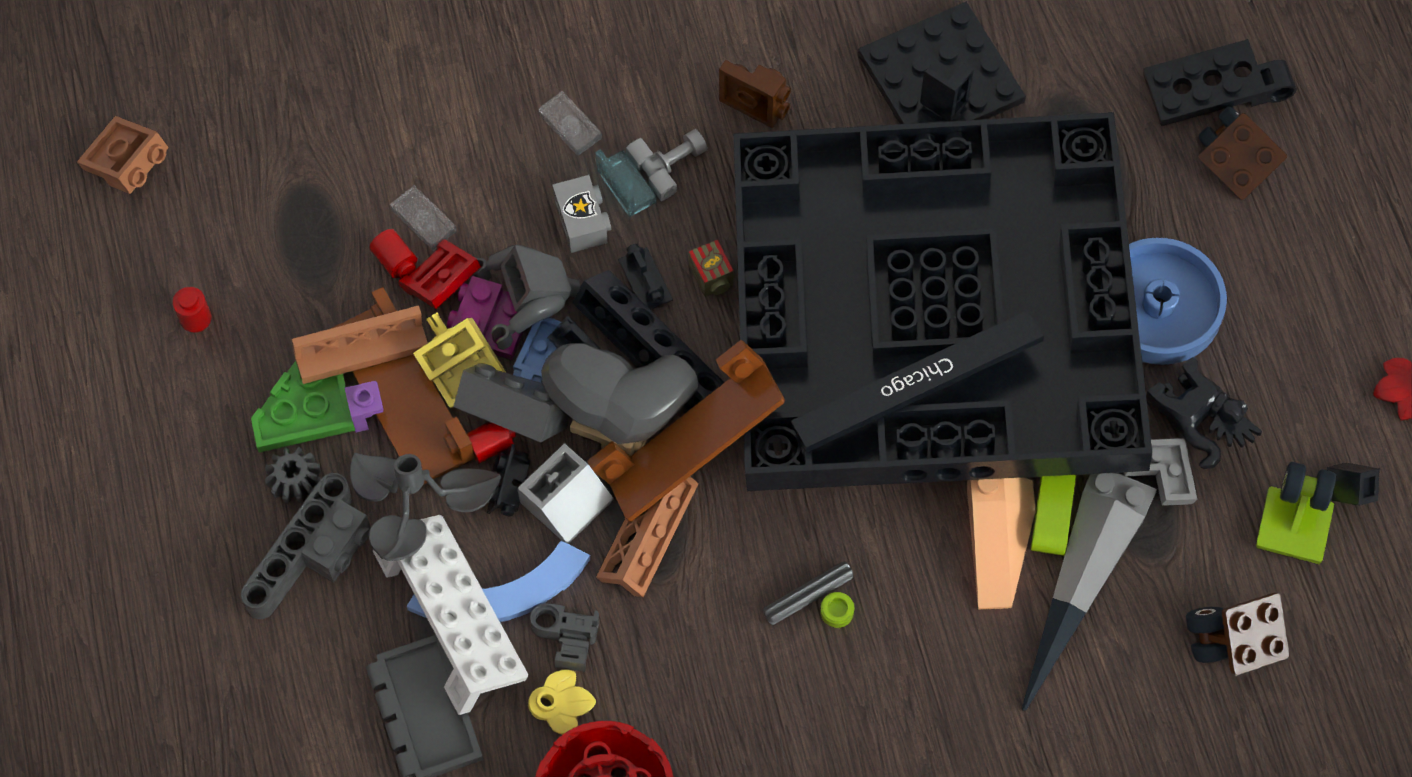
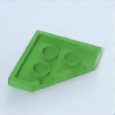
[251,361,355,452]

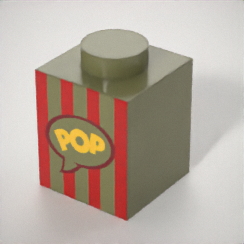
[688,240,734,297]

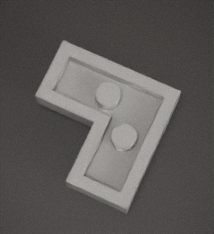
[1124,438,1197,506]

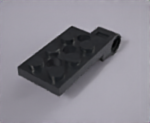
[1143,39,1297,126]

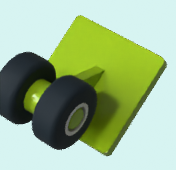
[1256,462,1336,564]

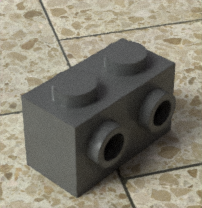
[301,499,371,583]

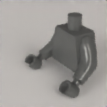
[472,245,580,350]

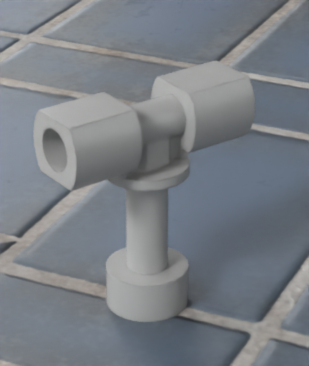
[626,129,708,201]

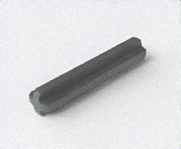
[763,562,853,625]

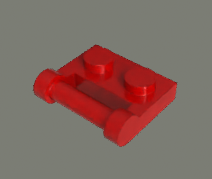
[398,239,481,309]

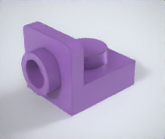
[345,381,384,433]

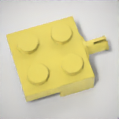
[413,313,506,408]

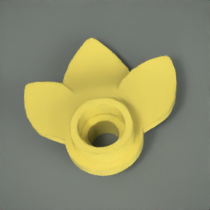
[528,670,596,735]

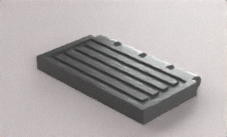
[366,635,484,777]

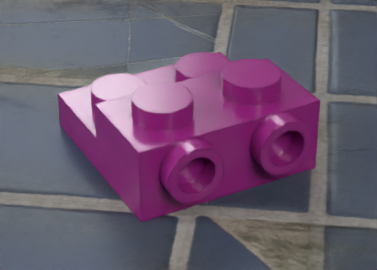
[447,276,524,360]

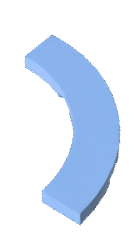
[407,540,590,622]

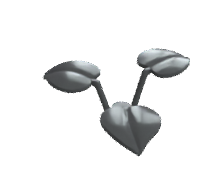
[350,453,501,561]

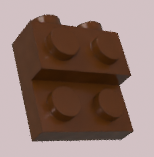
[719,60,791,128]

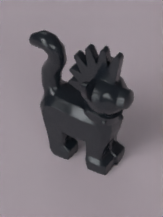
[1146,357,1262,469]

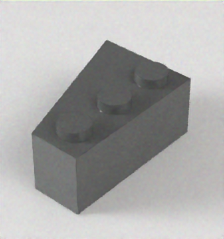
[453,363,570,442]

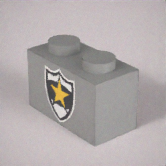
[552,175,611,253]

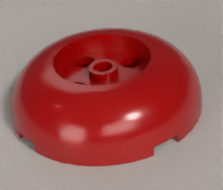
[535,721,673,777]

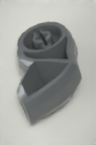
[541,343,698,444]

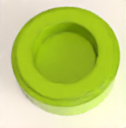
[820,592,854,628]

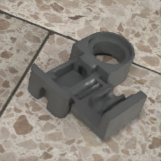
[530,603,599,672]

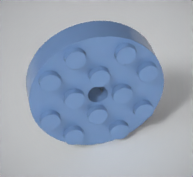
[1129,238,1227,365]

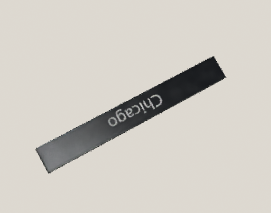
[791,310,1044,453]

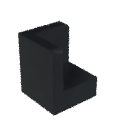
[1327,463,1380,506]

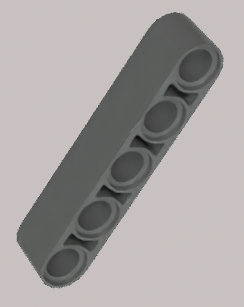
[241,473,352,619]

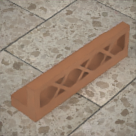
[292,305,428,384]
[596,476,699,597]

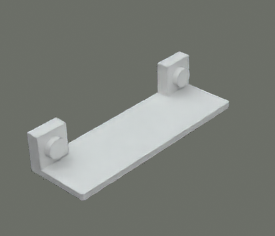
[373,515,528,715]

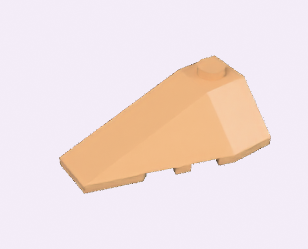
[966,477,1036,610]

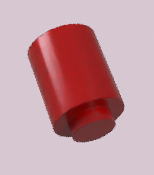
[369,229,417,278]
[173,287,212,332]
[466,422,516,464]

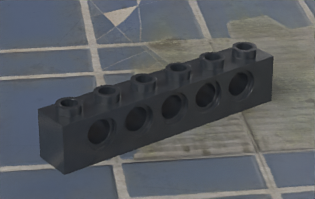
[572,270,725,414]

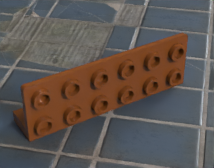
[332,287,475,485]
[587,340,785,522]

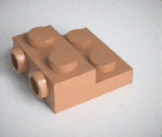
[77,116,169,194]

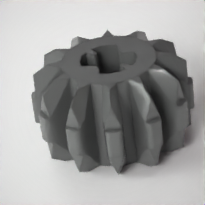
[265,446,321,504]

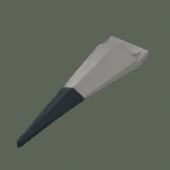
[1022,473,1157,711]

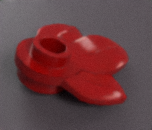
[1373,358,1412,421]

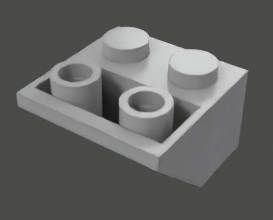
[518,443,613,544]

